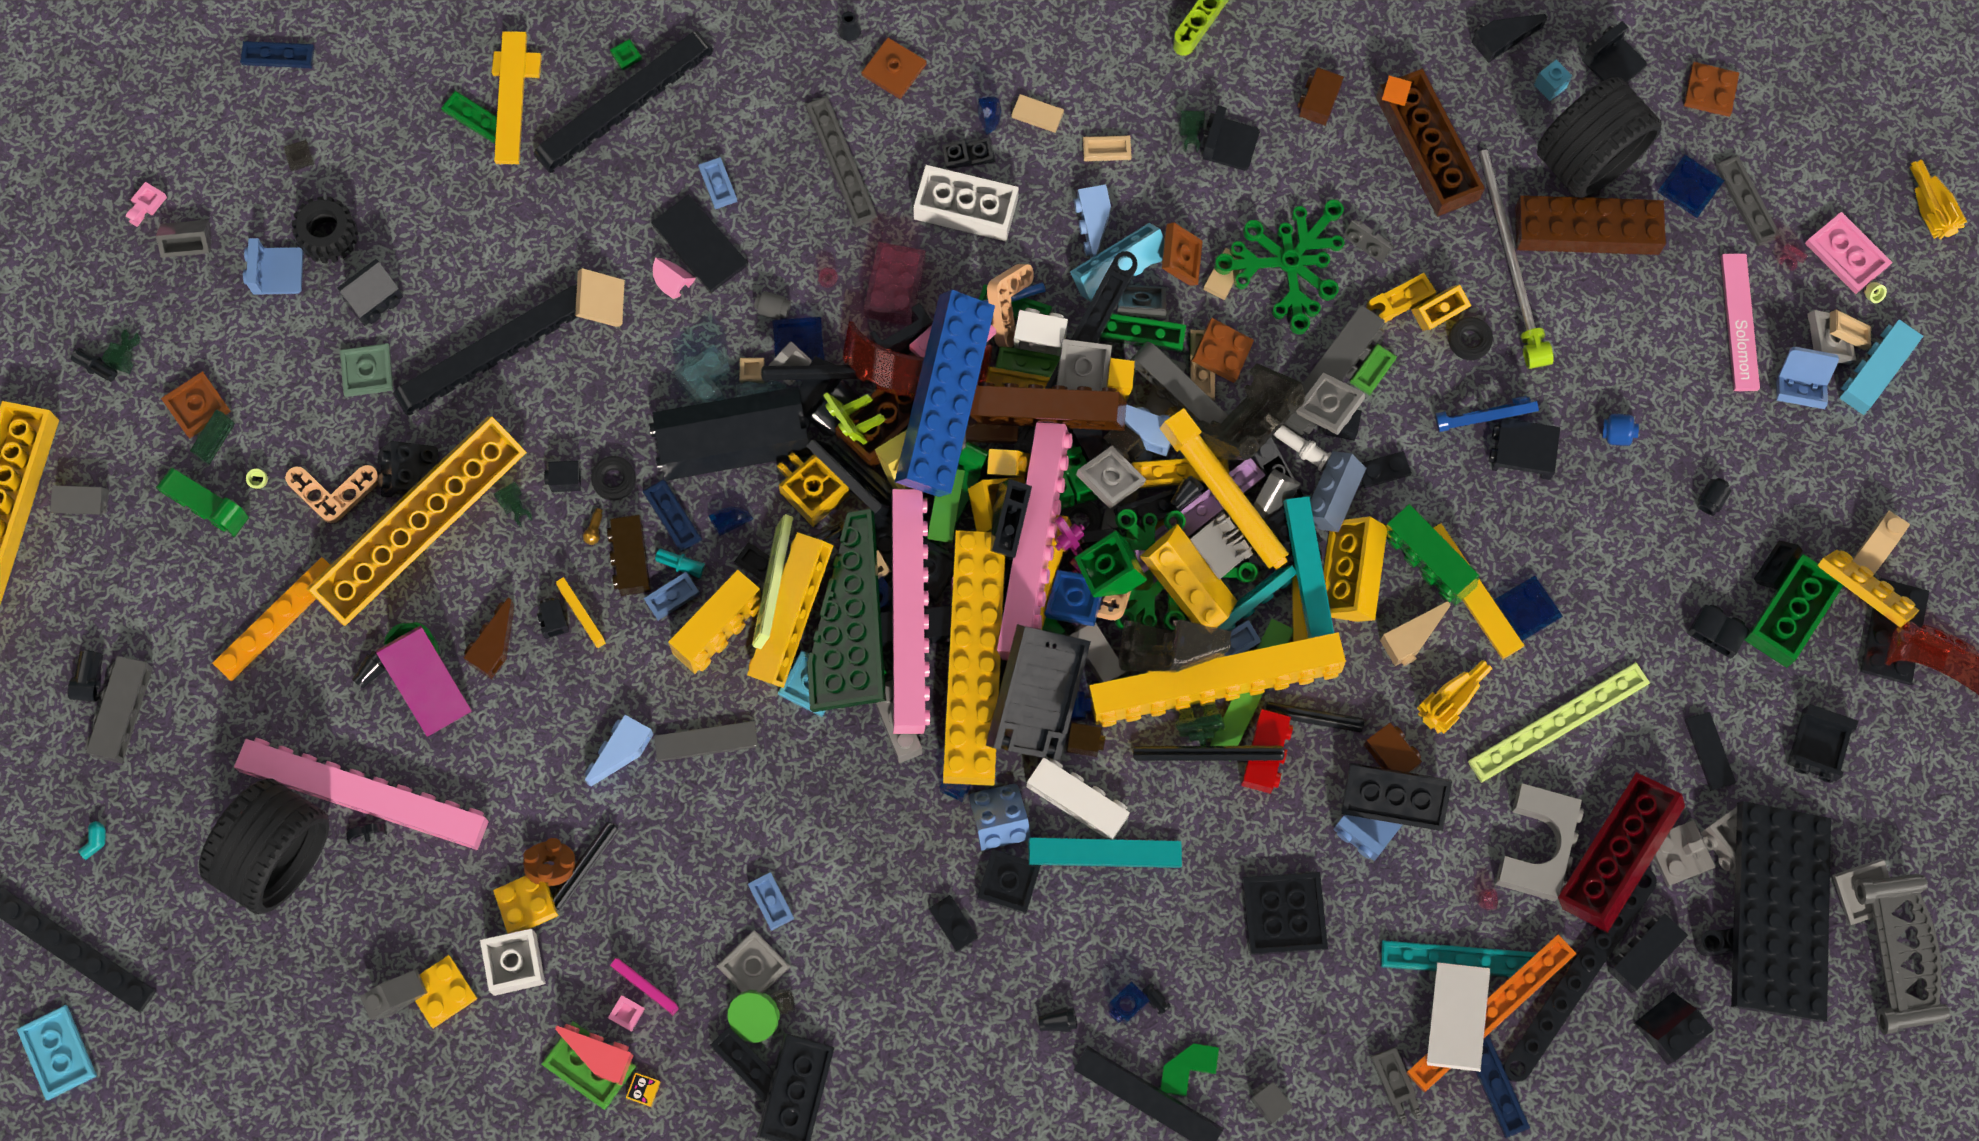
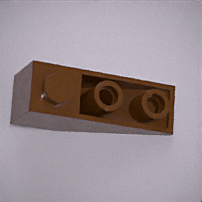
[463,597,515,680]

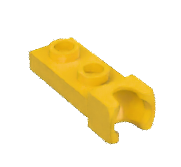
[1366,273,1437,323]

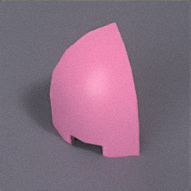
[653,258,696,299]

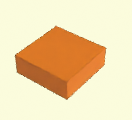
[1382,76,1412,106]

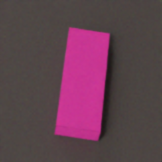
[610,958,679,1016]

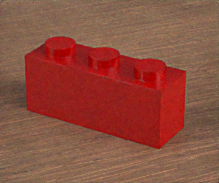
[1241,709,1293,794]

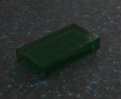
[190,410,235,465]

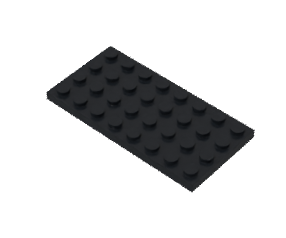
[1731,801,1831,1022]

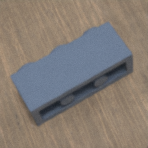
[1310,451,1366,532]

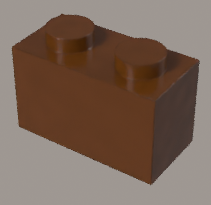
[1297,67,1344,126]
[1363,723,1422,773]

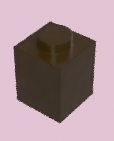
[1067,723,1106,757]

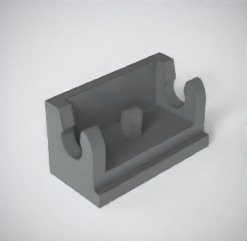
[50,485,109,515]

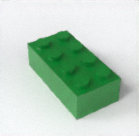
[1387,504,1479,606]
[1744,554,1844,668]

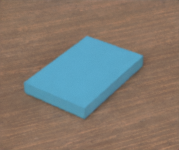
[17,1005,97,1100]

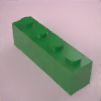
[1100,314,1186,352]

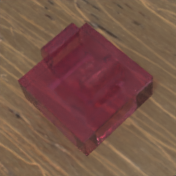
[1779,242,1808,271]

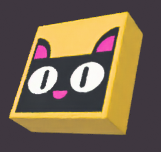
[626,1073,661,1107]

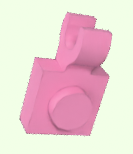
[126,182,167,227]

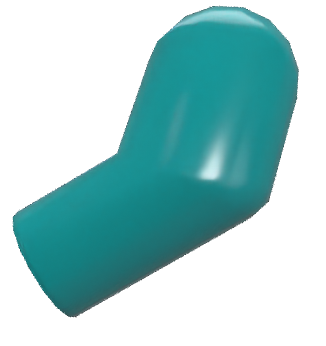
[78,821,106,860]

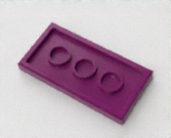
[376,625,472,737]

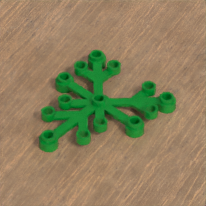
[1214,200,1345,335]
[1115,509,1258,631]

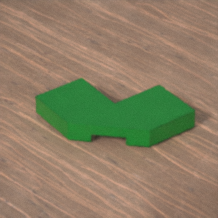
[1160,1043,1219,1097]

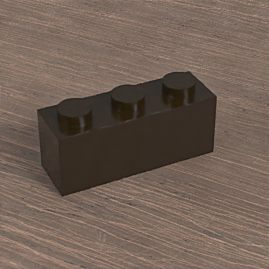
[607,515,651,596]

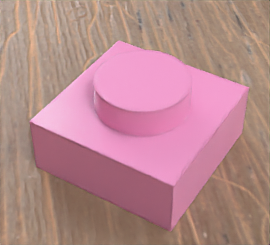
[608,995,645,1032]

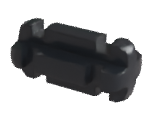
[1141,983,1171,1015]

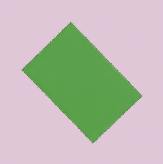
[541,1021,636,1110]

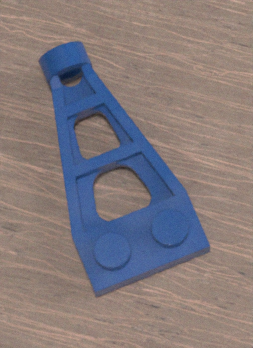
[1435,396,1539,432]

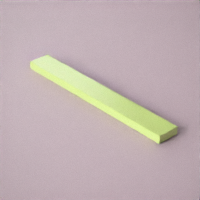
[1468,662,1650,783]

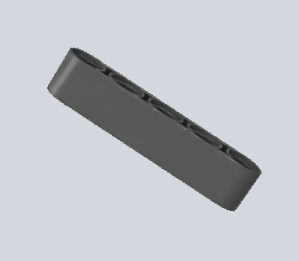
[1130,342,1233,442]

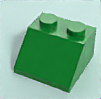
[1074,530,1147,598]

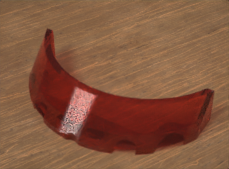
[843,321,992,398]
[1885,622,1979,695]

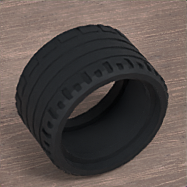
[1537,78,1662,198]
[199,778,329,914]

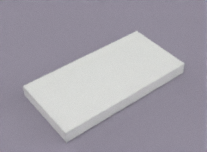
[1427,963,1490,1071]

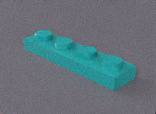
[1213,565,1296,634]

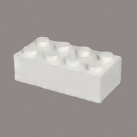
[914,165,1019,241]

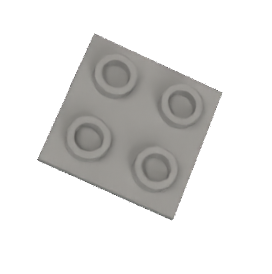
[1190,512,1253,580]

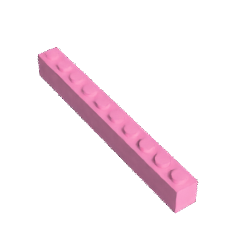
[997,423,1072,661]
[892,489,930,734]
[234,738,489,850]

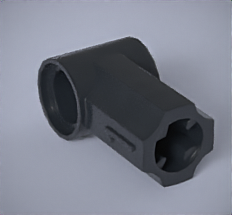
[68,650,104,702]

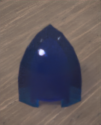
[978,97,1002,135]
[708,506,754,537]

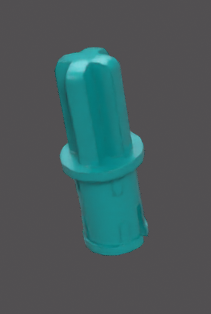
[655,549,705,579]

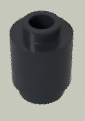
[1697,478,1732,516]

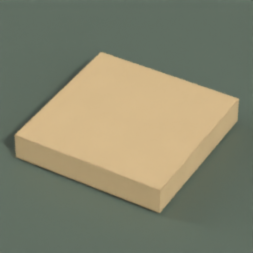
[575,268,624,327]

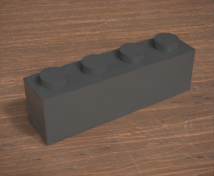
[86,656,153,764]

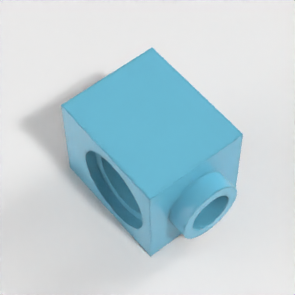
[1534,59,1572,101]

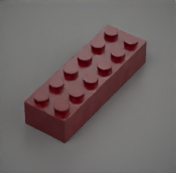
[1558,772,1685,932]

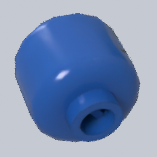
[1603,413,1639,446]

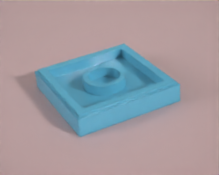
[778,650,826,717]

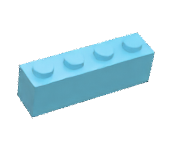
[1070,223,1165,302]
[1840,320,1923,415]

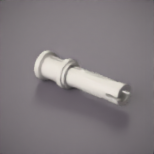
[1262,416,1331,472]

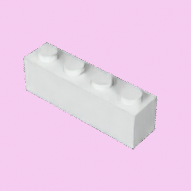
[1027,758,1130,840]

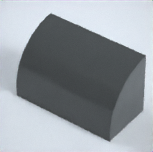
[156,219,211,258]
[1253,469,1301,521]

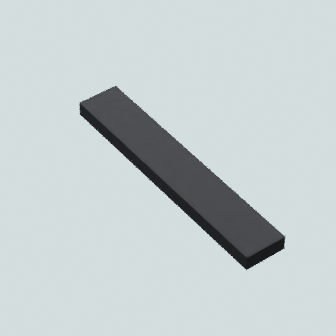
[1074,1046,1224,1141]

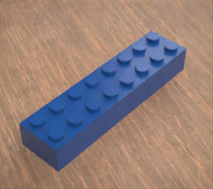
[895,290,995,497]

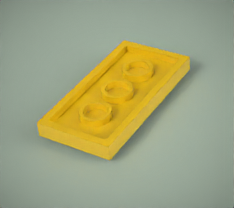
[1817,550,1919,628]

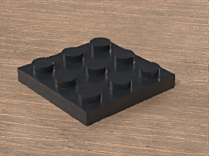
[1242,872,1328,955]

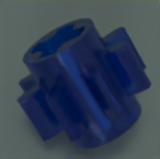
[1071,691,1092,721]

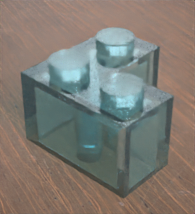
[674,344,730,405]

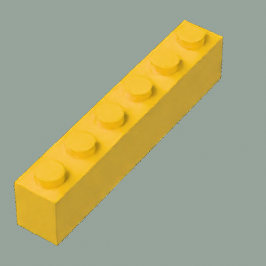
[747,532,834,688]

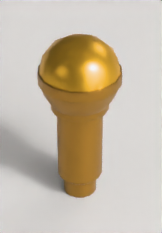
[583,508,603,545]

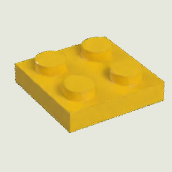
[493,876,558,934]
[415,955,478,1028]

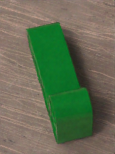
[928,442,989,543]
[156,468,249,538]

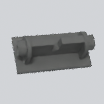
[1343,219,1394,264]

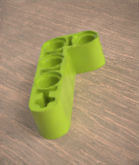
[1173,0,1229,56]

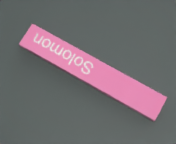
[1721,254,1760,391]

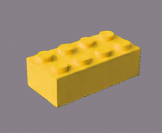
[668,570,762,674]

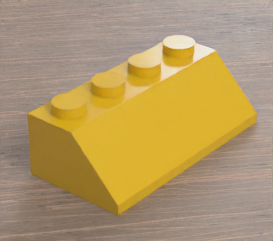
[1323,516,1387,622]
[1140,524,1237,634]

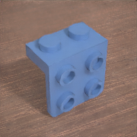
[243,238,304,295]
[1776,347,1839,409]
[969,784,1031,851]
[1333,815,1402,861]

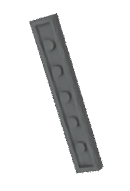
[805,96,878,227]

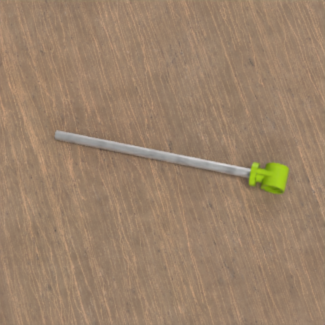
[1479,150,1553,369]

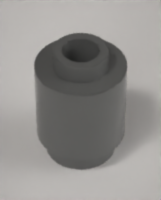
[754,291,791,320]

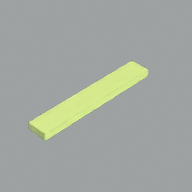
[752,514,793,649]

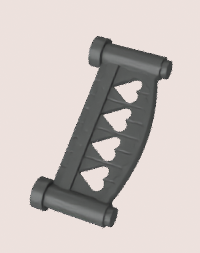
[1854,874,1950,1035]

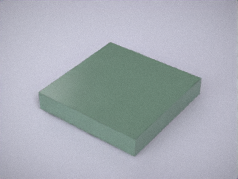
[340,343,394,397]

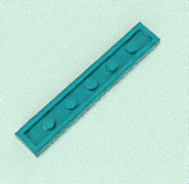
[1283,496,1334,639]
[1028,838,1182,868]
[1381,940,1538,977]

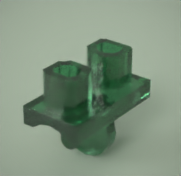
[1176,704,1225,746]

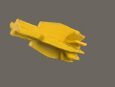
[1910,160,1967,239]
[1417,660,1492,734]

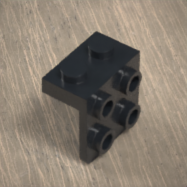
[1582,21,1647,83]
[1201,105,1260,171]
[378,441,438,497]

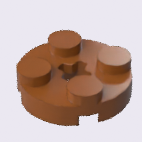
[523,838,575,886]

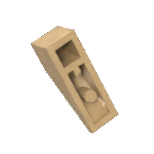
[1852,510,1910,574]
[1380,601,1451,666]

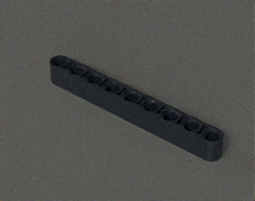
[534,31,713,173]
[393,284,577,415]

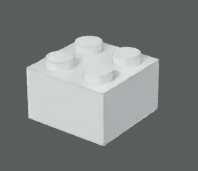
[1014,308,1068,356]
[480,929,545,996]

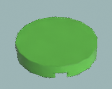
[728,990,780,1043]

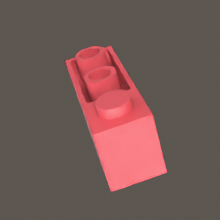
[555,1024,633,1086]

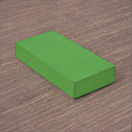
[1350,344,1397,396]

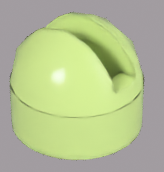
[1864,282,1887,303]
[246,469,268,489]

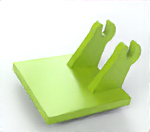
[823,393,886,445]

